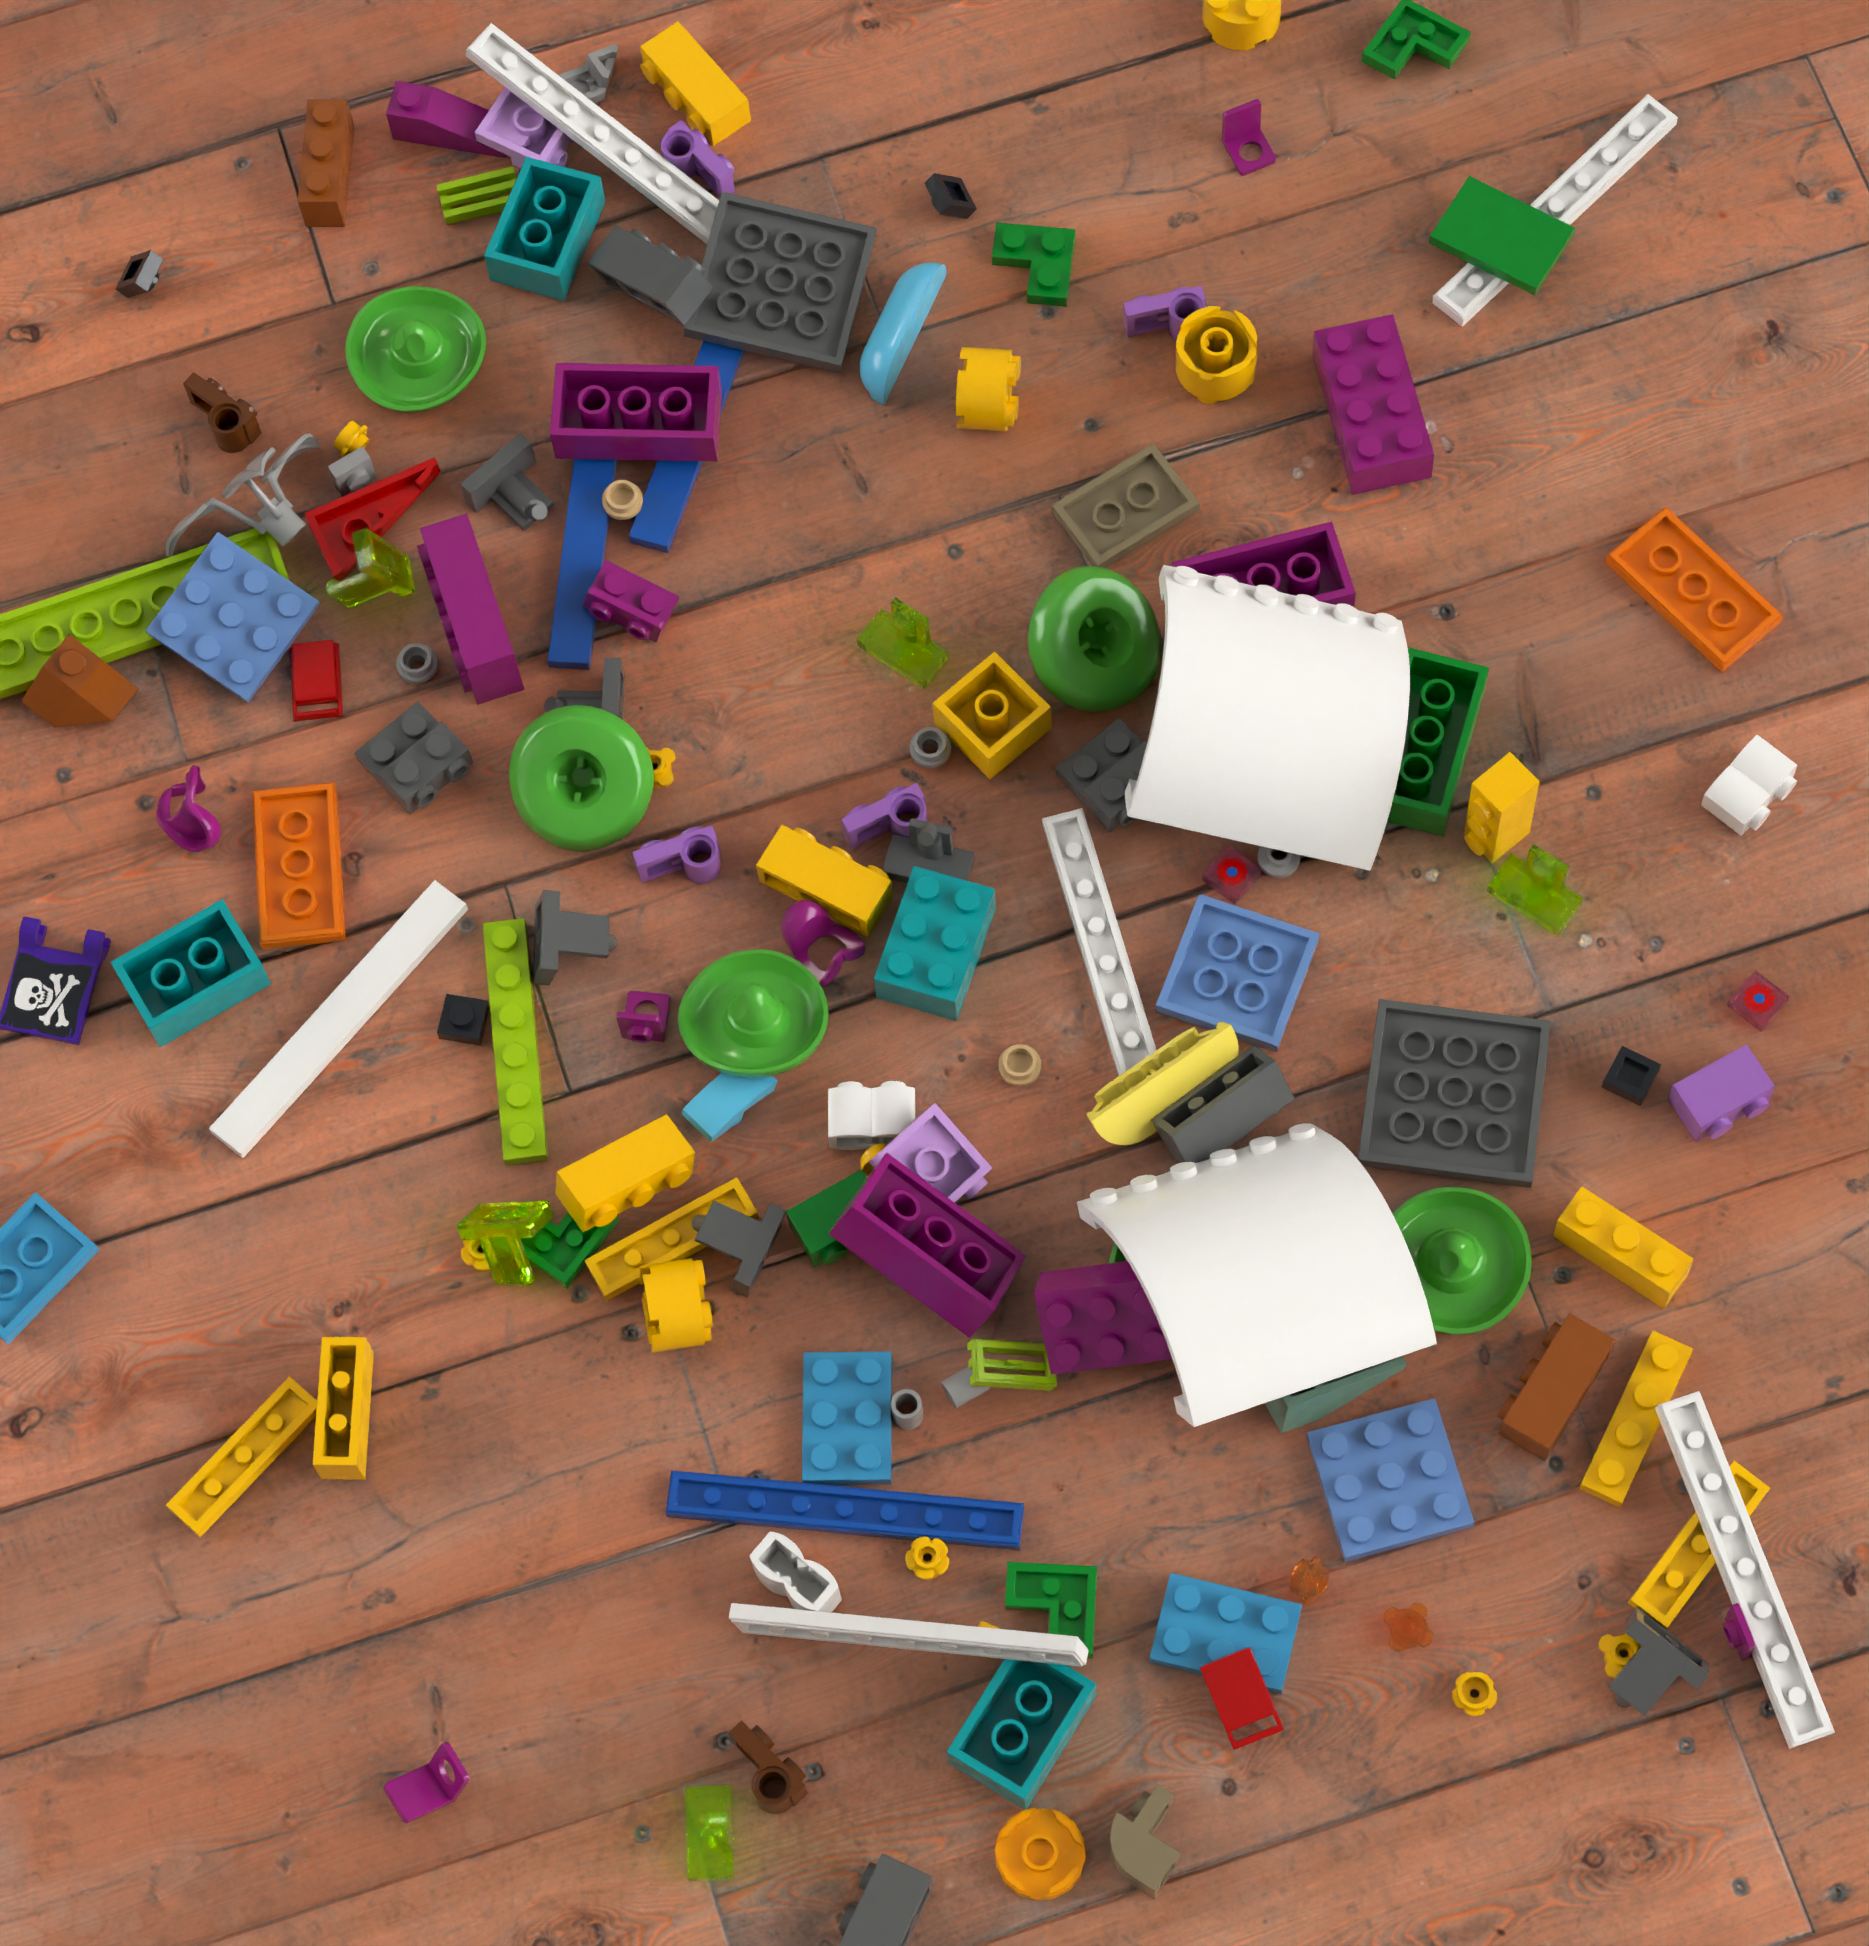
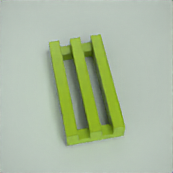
[436,166,516,225]
[967,1339,1057,1391]

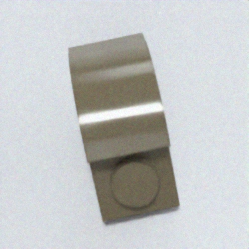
[1110,1784,1180,1899]

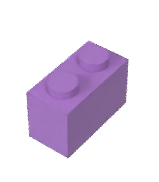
[1668,1044,1775,1142]

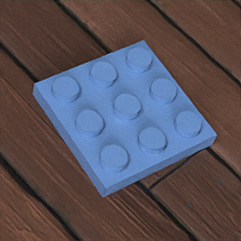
[146,532,320,704]
[1156,894,1320,1052]
[1306,1398,1475,1562]

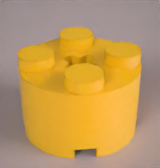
[1202,0,1281,51]
[1176,306,1257,404]
[956,347,1021,432]
[639,1258,713,1353]

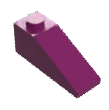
[386,81,507,158]

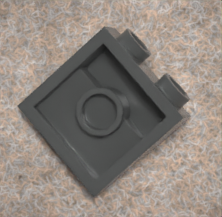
[355,701,473,815]
[1056,718,1148,832]

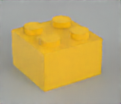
[932,651,1052,780]

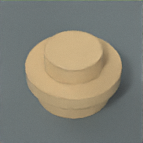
[602,480,643,520]
[998,1044,1041,1087]

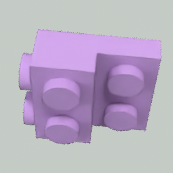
[475,87,576,169]
[869,1103,992,1202]

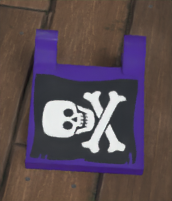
[0,916,111,1045]

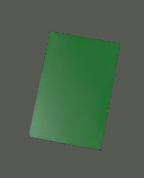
[1429,176,1575,296]

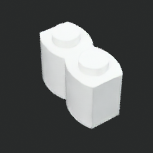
[1701,735,1797,836]
[828,1081,915,1150]
[750,1531,842,1613]

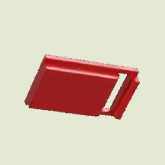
[290,640,343,722]
[1199,1647,1284,1750]

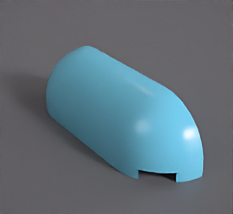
[859,262,947,405]

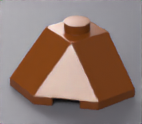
[21,634,139,728]

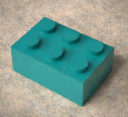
[484,157,606,301]
[874,866,996,1021]
[110,899,271,1047]
[946,1659,1097,1810]

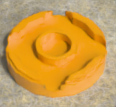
[995,1808,1086,1901]

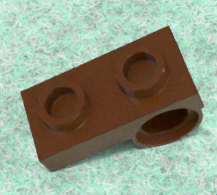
[183,372,262,453]
[729,1720,808,1814]

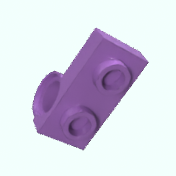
[661,120,735,197]
[1123,285,1206,340]
[841,783,928,849]
[632,825,721,884]

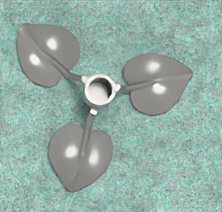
[166,433,319,557]

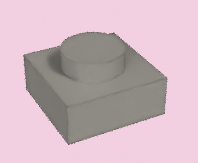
[327,446,377,497]

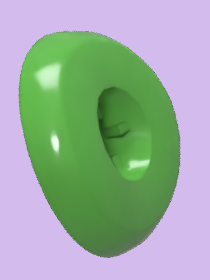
[346,286,486,413]
[1028,566,1162,712]
[509,705,654,851]
[678,949,829,1078]
[1393,1187,1532,1334]

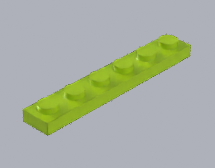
[483,918,548,1166]

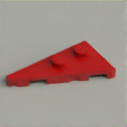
[304,457,441,584]

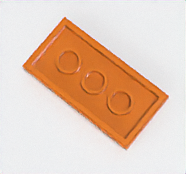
[1605,506,1783,672]
[252,782,346,950]

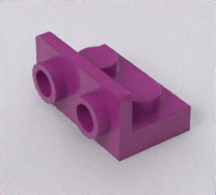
[583,560,679,643]

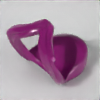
[156,765,221,852]
[781,900,866,986]

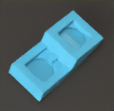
[681,1073,778,1142]

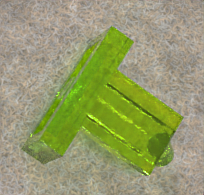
[325,528,415,608]
[857,597,948,689]
[1487,844,1583,936]
[456,1201,554,1286]
[685,1785,735,1881]

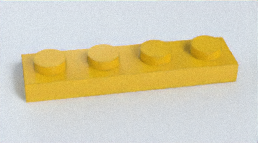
[584,1177,759,1301]
[1580,1330,1693,1508]
[166,1376,317,1537]
[1627,1460,1770,1629]

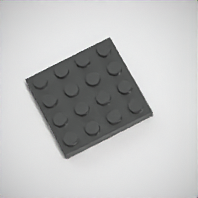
[684,192,877,373]
[1358,999,1551,1188]

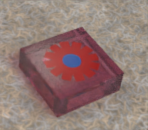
[1202,845,1262,905]
[1727,970,1790,1032]

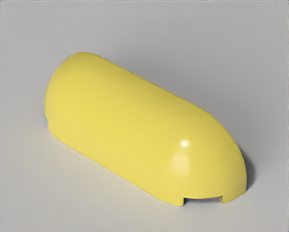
[1087,1022,1239,1145]

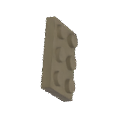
[1052,443,1200,568]

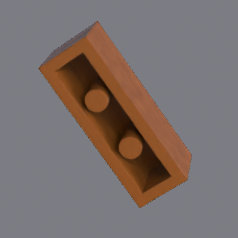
[298,99,354,227]
[1497,1313,1616,1461]

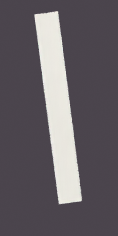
[466,23,719,244]
[1432,94,1678,327]
[1042,808,1156,1076]
[209,880,468,1158]
[1655,1391,1835,1749]
[729,1603,1088,1667]

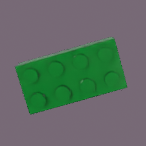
[1387,647,1489,836]

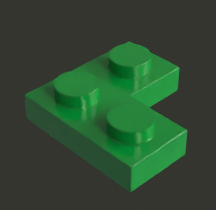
[1361,0,1471,80]
[992,222,1076,307]
[496,1203,619,1289]
[1005,1562,1097,1659]

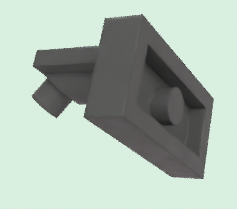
[460,433,554,531]
[544,658,625,720]
[882,818,975,883]
[533,890,617,985]
[692,1200,786,1298]
[1608,1606,1709,1716]

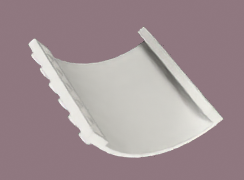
[1125,565,1410,871]
[1077,1123,1437,1427]

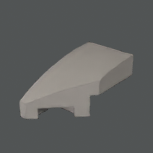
[559,43,618,104]

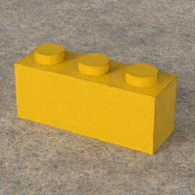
[640,21,751,146]
[1464,752,1540,864]
[756,824,893,937]
[555,1114,695,1232]
[1553,1186,1693,1309]
[313,1337,374,1480]

